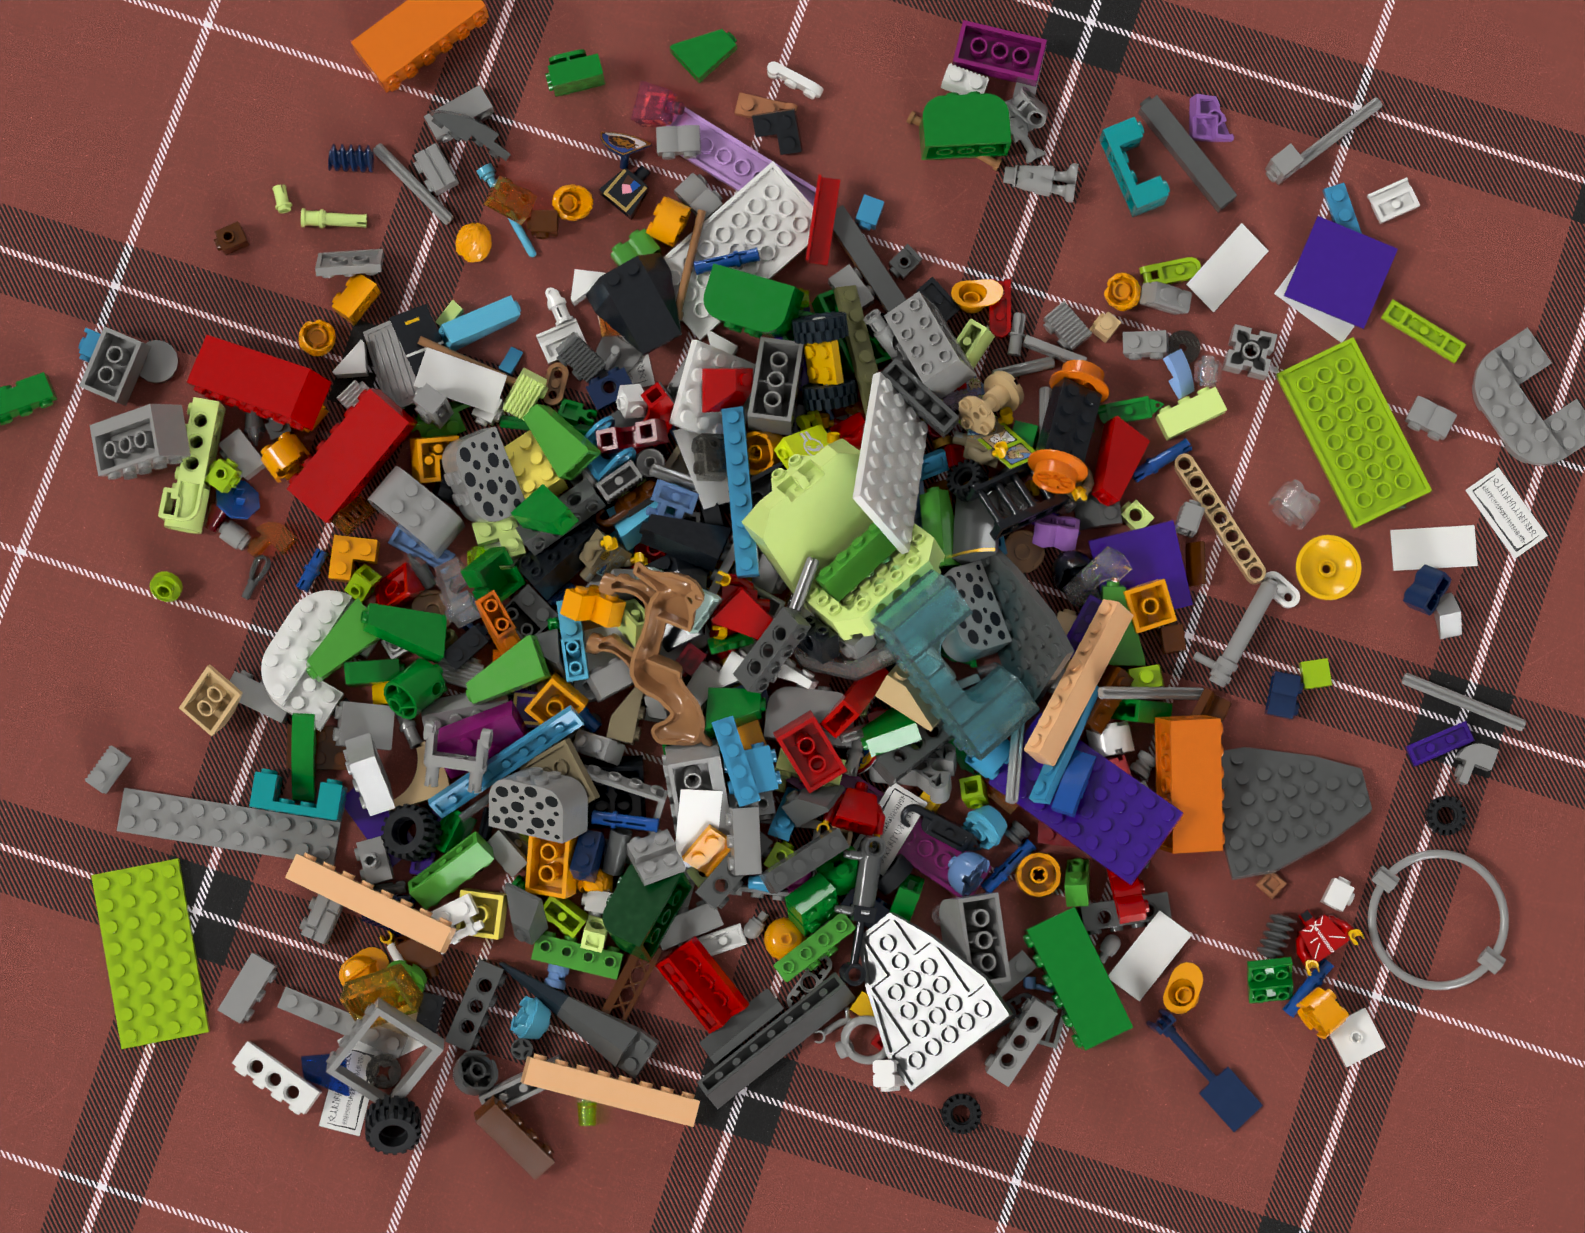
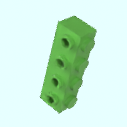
[815,522,897,602]
[408,831,494,910]
[531,931,624,980]

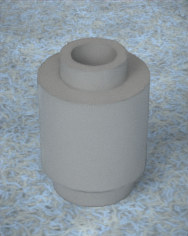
[218,520,252,551]

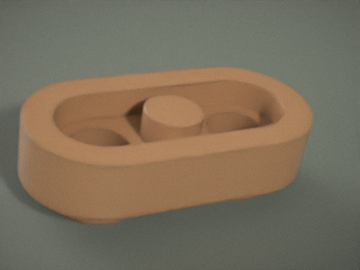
[543,363,569,406]

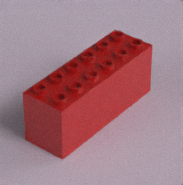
[186,335,332,431]
[287,388,418,523]

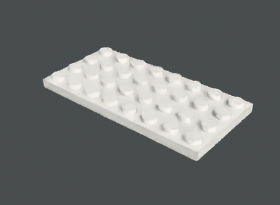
[664,161,813,341]
[853,372,928,554]

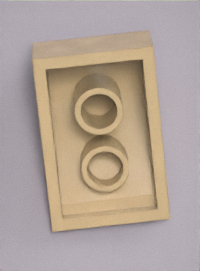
[875,661,944,732]
[179,664,243,736]

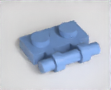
[646,479,699,520]

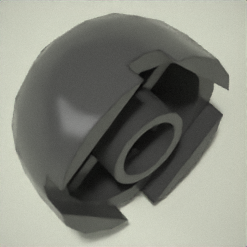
[453,1050,498,1096]

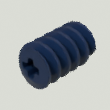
[328,144,374,173]

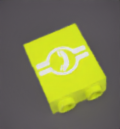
[774,424,829,469]

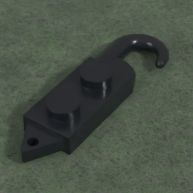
[900,804,981,853]

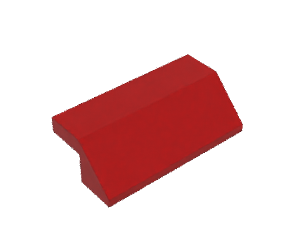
[655,936,750,1034]

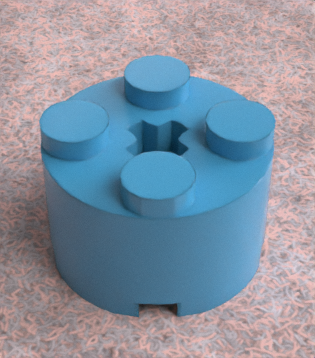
[965,728,1010,780]

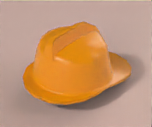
[951,279,1003,313]
[339,947,389,992]
[1163,962,1203,1014]

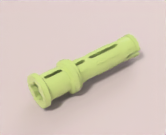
[301,208,367,229]

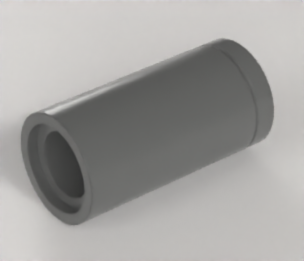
[601,827,632,876]

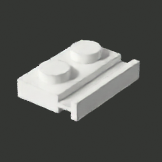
[1367,177,1420,224]
[536,318,587,365]

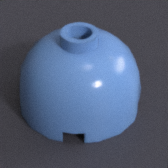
[948,851,990,896]

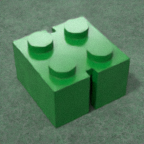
[460,546,525,602]
[785,872,838,937]

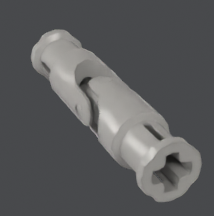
[863,309,922,382]

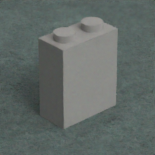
[333,701,395,751]

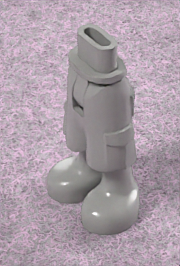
[1003,163,1079,203]

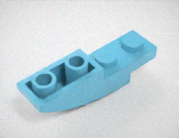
[556,600,589,682]

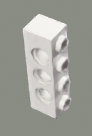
[232,1041,322,1115]

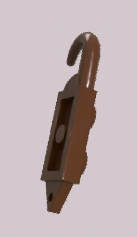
[595,477,671,527]

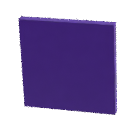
[1284,216,1398,329]
[1088,520,1193,609]

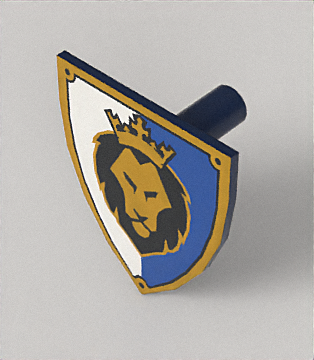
[600,132,652,169]

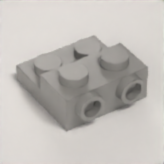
[626,829,685,886]

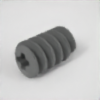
[1256,913,1297,959]

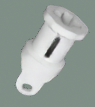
[545,287,574,326]

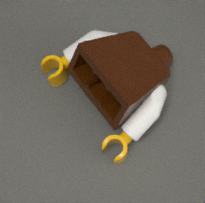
[380,931,445,979]

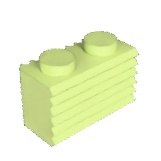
[503,368,548,421]

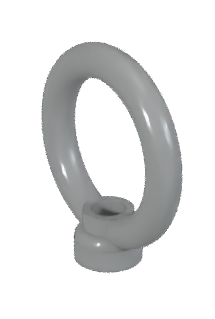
[835,1015,887,1065]

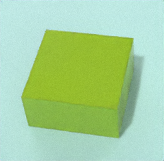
[1299,658,1332,690]

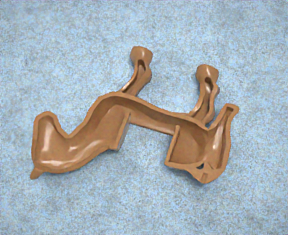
[585,562,713,746]

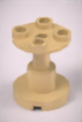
[959,371,1024,435]

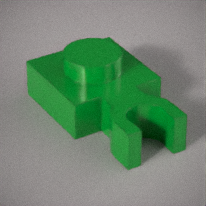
[558,398,597,427]

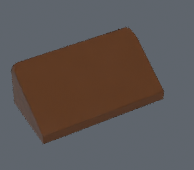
[1185,541,1206,587]

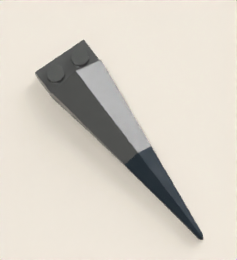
[499,962,660,1079]

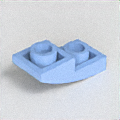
[1163,349,1194,399]

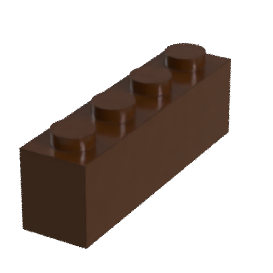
[474,1095,555,1180]

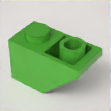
[1064,858,1090,907]

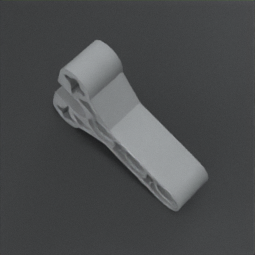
[868,743,957,804]

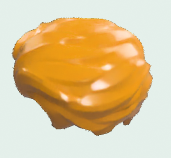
[552,184,594,221]
[455,223,492,262]
[1104,273,1141,311]
[298,319,336,356]
[577,867,614,893]

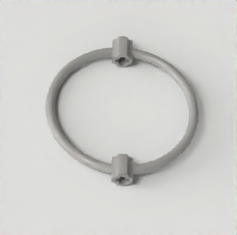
[1368,849,1509,990]

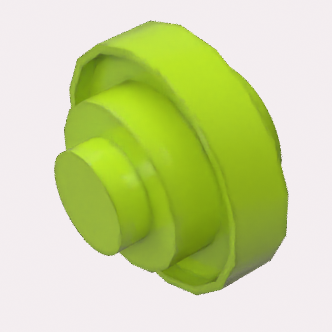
[149,571,183,602]

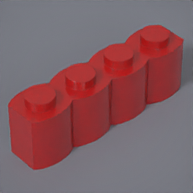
[1106,868,1149,924]

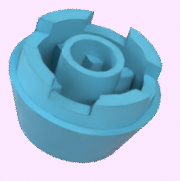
[963,805,1007,850]
[510,996,551,1039]

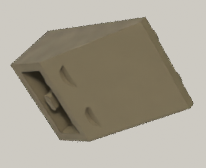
[606,687,646,746]

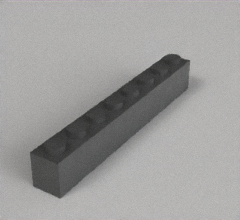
[696,972,856,1109]

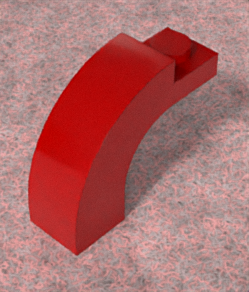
[635,382,674,454]

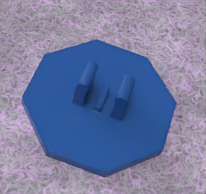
[215,480,260,519]

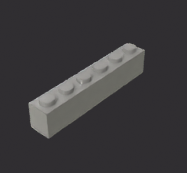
[586,624,710,703]

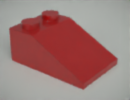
[773,710,847,794]

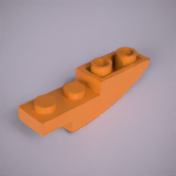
[475,590,521,656]

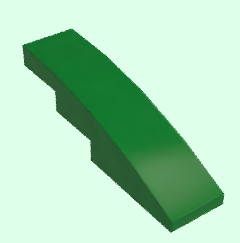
[291,713,317,801]

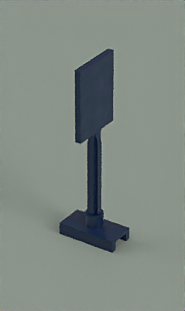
[1146,1008,1263,1132]

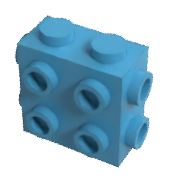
[723,742,782,798]

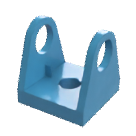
[584,416,636,482]

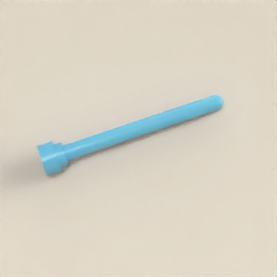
[476,163,536,257]

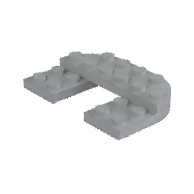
[1472,327,1585,466]

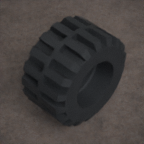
[381,804,442,862]
[365,1096,421,1155]

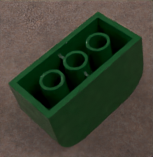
[602,864,692,963]

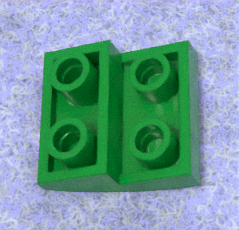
[1247,957,1293,1003]

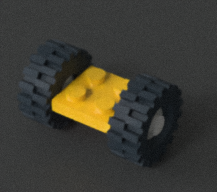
[792,312,858,411]

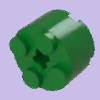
[816,846,860,895]

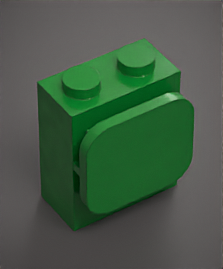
[545,49,605,97]

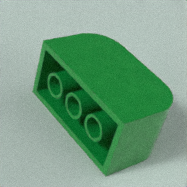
[919,91,1011,160]
[703,263,805,339]

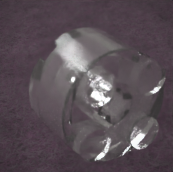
[1268,479,1321,530]

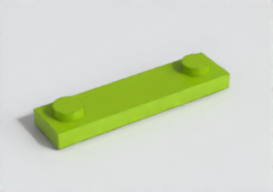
[1381,299,1467,363]

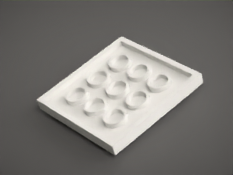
[669,340,756,445]

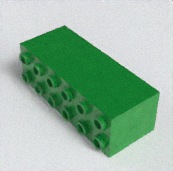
[1022,907,1133,1051]

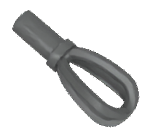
[241,555,271,600]

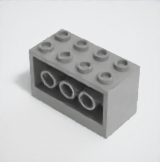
[884,291,977,399]
[90,404,191,480]
[662,738,730,836]

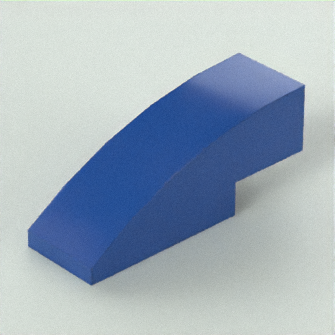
[1051,750,1097,817]

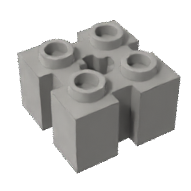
[1222,324,1277,381]

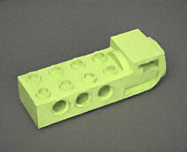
[158,397,226,534]

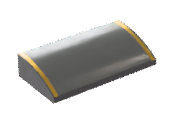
[952,477,1001,565]

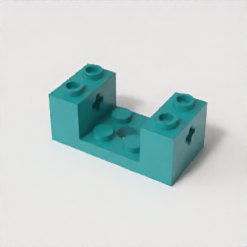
[1099,117,1170,217]
[249,768,348,822]

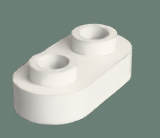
[1261,571,1300,608]

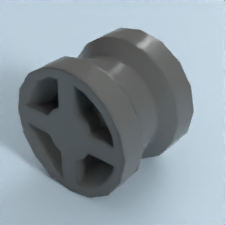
[1004,820,1031,847]
[511,1038,534,1060]

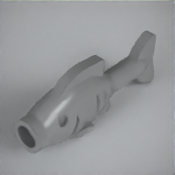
[1005,100,1045,164]

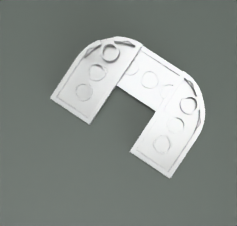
[261,590,377,732]

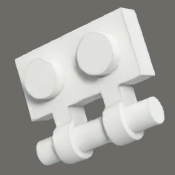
[431,893,485,945]

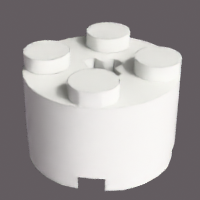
[1086,721,1135,757]

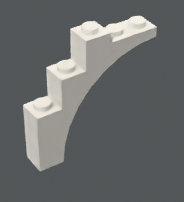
[686,649,819,713]

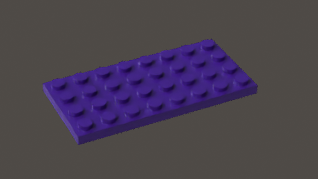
[988,712,1184,885]

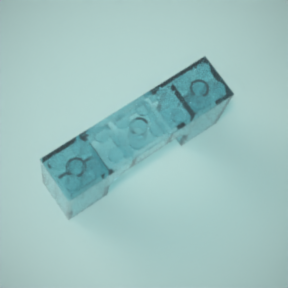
[870,569,1040,761]

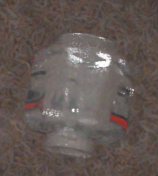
[1194,356,1222,387]

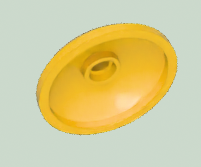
[1295,535,1361,600]

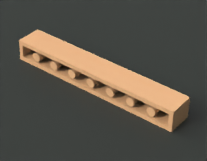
[1024,599,1134,766]
[285,852,457,953]
[520,1053,700,1127]

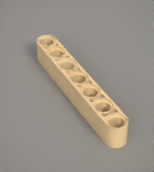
[1174,454,1266,585]

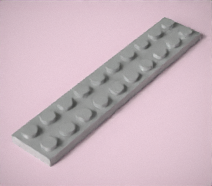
[117,788,342,865]

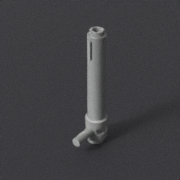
[1193,577,1278,688]

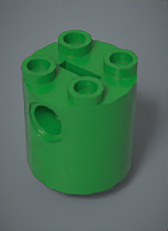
[384,658,447,719]

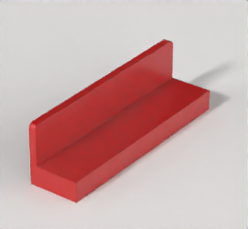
[805,174,841,266]

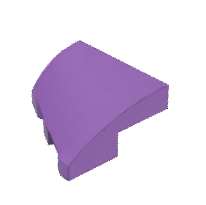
[1189,94,1234,142]

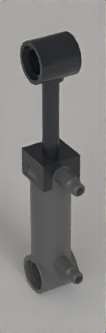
[834,835,886,986]

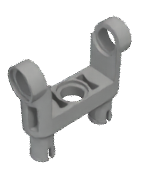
[423,720,493,793]

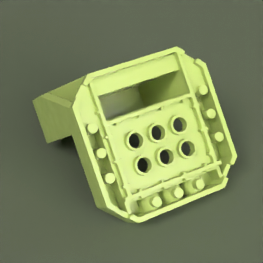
[742,438,945,640]

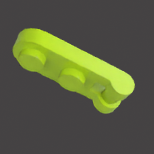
[1139,257,1201,285]

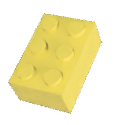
[504,430,568,499]

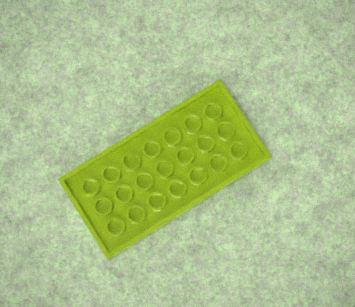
[1275,337,1432,529]
[91,858,210,1049]

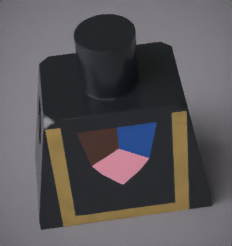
[599,165,651,220]

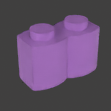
[1032,514,1080,551]

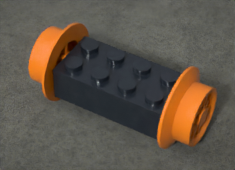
[1028,360,1109,494]

